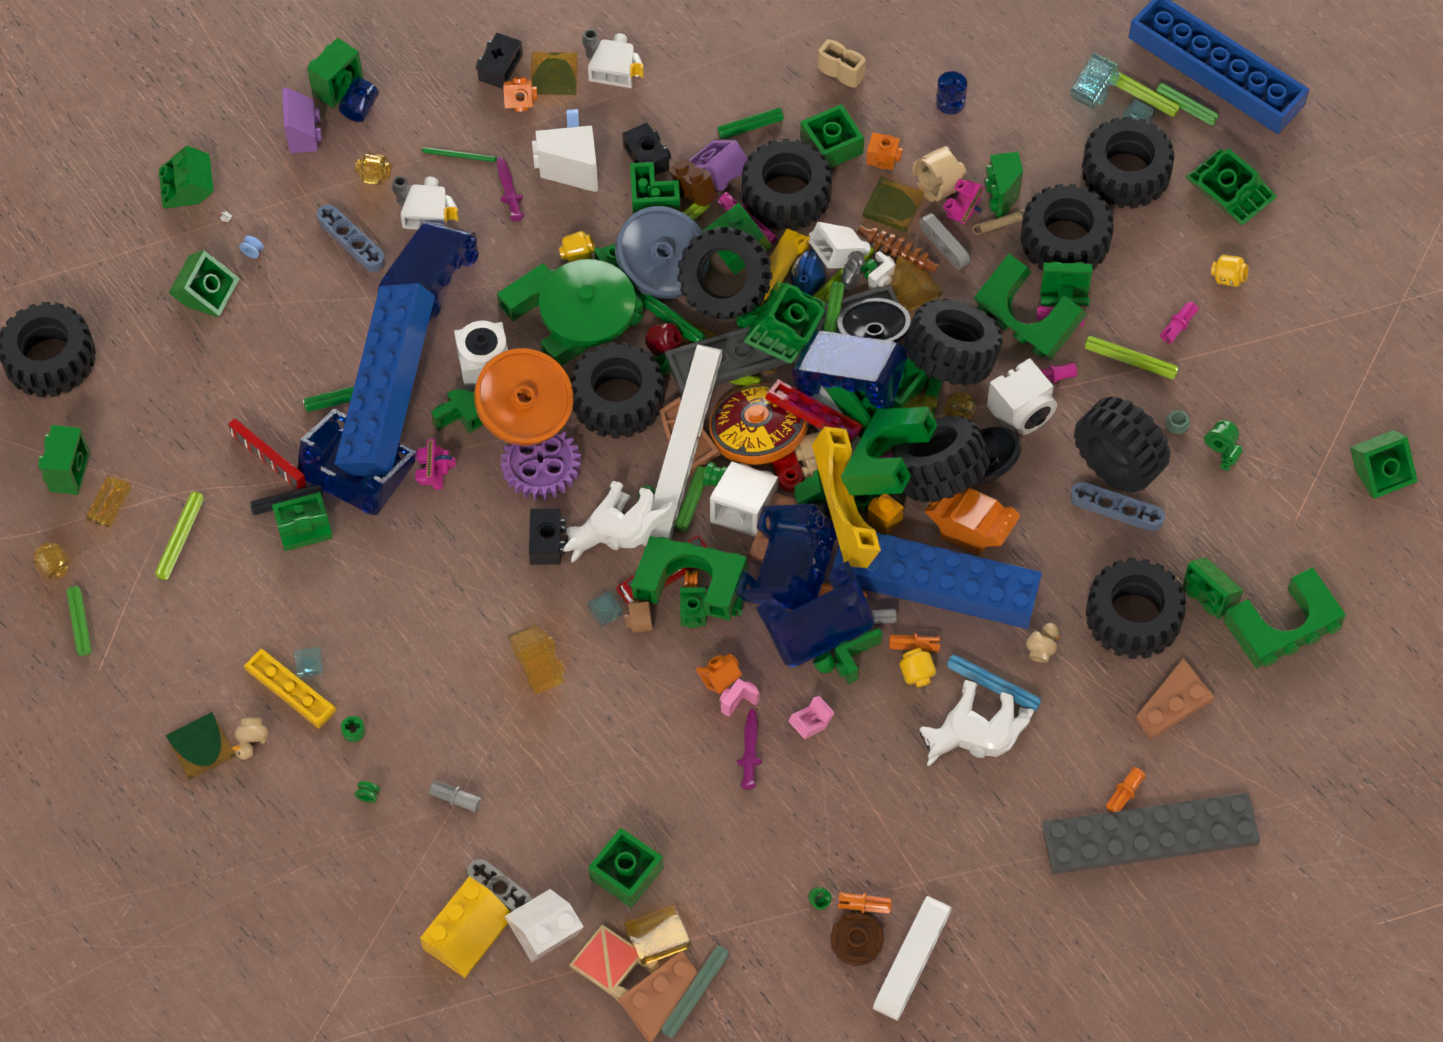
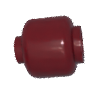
[645,323,682,356]

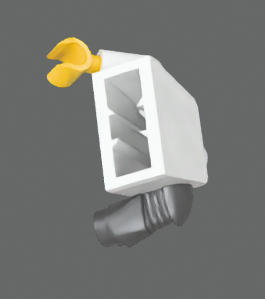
[582,29,644,88]
[391,176,459,232]
[794,222,870,290]

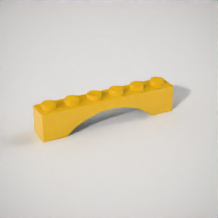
[812,427,881,568]

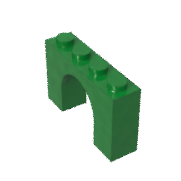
[973,253,1087,360]
[497,263,592,367]
[841,407,937,495]
[631,536,748,620]
[1223,567,1346,669]

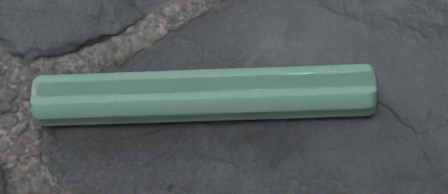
[661,946,729,1038]

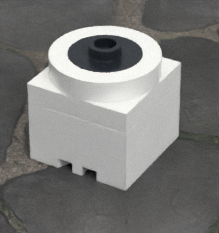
[454,321,508,391]
[987,358,1057,435]

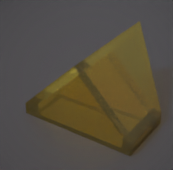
[891,255,942,312]

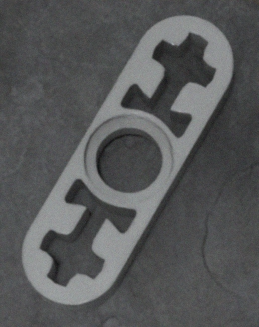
[919,213,970,270]
[468,859,532,912]

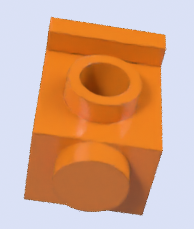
[695,653,742,694]

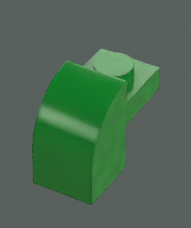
[431,389,484,433]

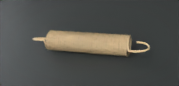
[972,209,1025,235]

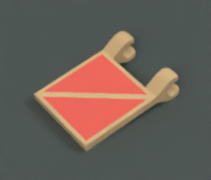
[569,925,659,1003]

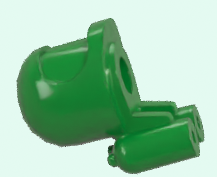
[1204,420,1243,471]

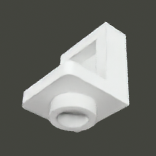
[868,251,896,290]

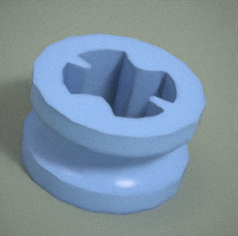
[239,236,264,259]

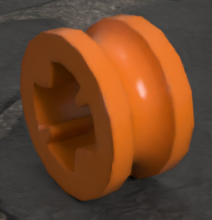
[684,570,698,587]

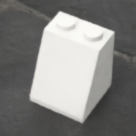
[532,126,598,192]
[710,462,778,537]
[504,889,584,962]

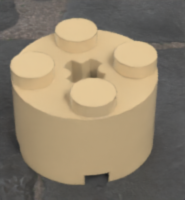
[913,146,966,202]

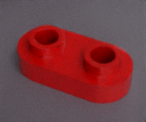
[771,451,803,492]

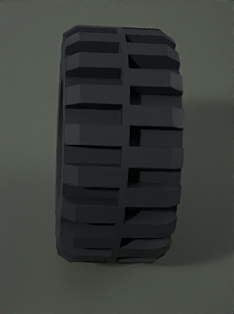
[1082,117,1175,209]
[742,139,832,231]
[1020,184,1114,270]
[677,227,772,320]
[904,299,1003,386]
[0,302,96,397]
[570,342,664,439]
[1074,397,1170,492]
[891,415,990,502]
[1086,558,1186,659]

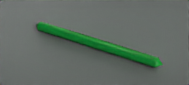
[421,147,497,162]

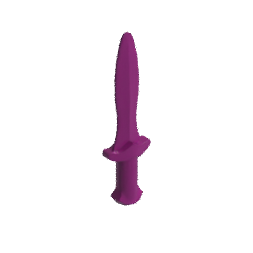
[497,157,524,222]
[737,709,762,790]

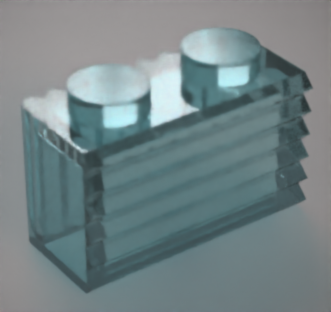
[1070,52,1120,110]

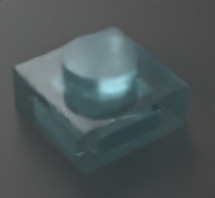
[1122,98,1155,123]
[588,591,623,626]
[294,647,323,678]

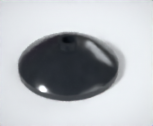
[838,298,911,349]
[976,427,1022,484]

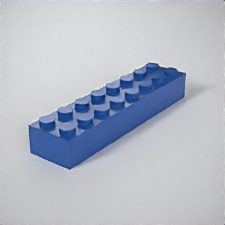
[1128,0,1309,134]
[335,283,435,476]
[832,532,1042,629]

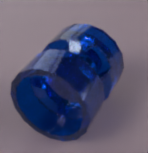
[936,71,968,115]
[338,78,379,122]

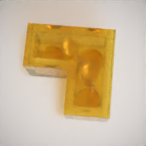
[507,624,565,694]

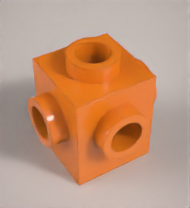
[503,77,537,112]
[866,132,903,170]

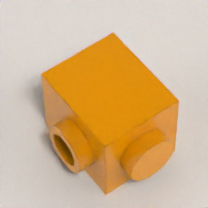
[867,494,904,535]

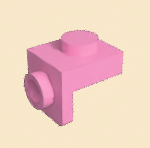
[719,678,760,717]
[788,696,834,739]

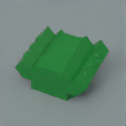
[1185,148,1277,226]
[743,281,825,364]

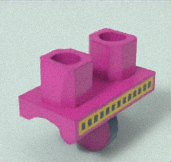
[943,179,985,225]
[415,439,456,490]

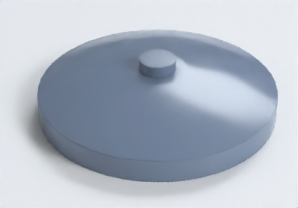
[615,206,709,299]

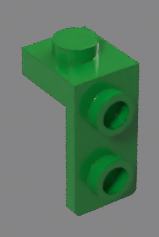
[834,628,882,685]

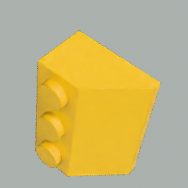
[420,876,511,978]

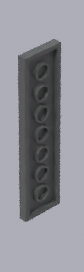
[1042,793,1260,875]

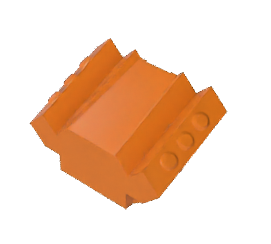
[924,488,1020,556]

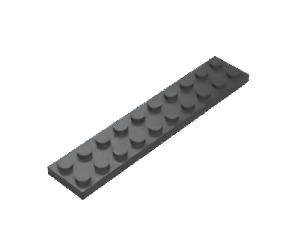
[665,284,900,396]

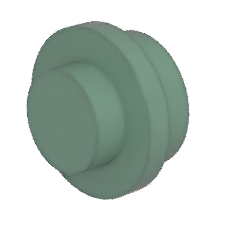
[1165,410,1190,434]

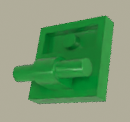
[1040,262,1092,307]
[272,492,333,551]

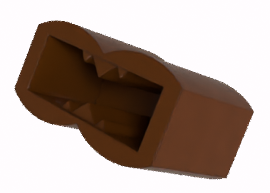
[669,159,718,207]

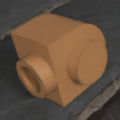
[625,600,652,633]

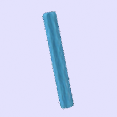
[947,654,1041,712]

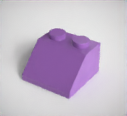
[282,88,322,154]
[689,140,748,192]

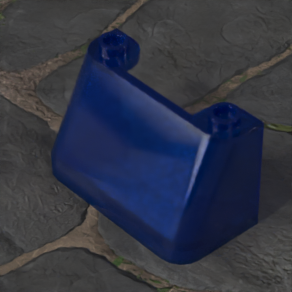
[756,561,875,667]

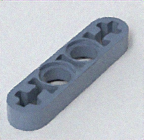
[317,205,385,272]
[1070,482,1165,532]

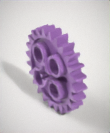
[501,432,581,500]

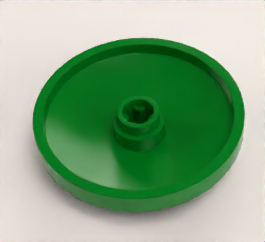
[539,259,636,347]

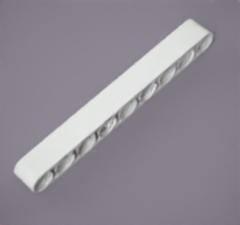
[642,344,722,546]

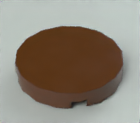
[830,912,884,966]

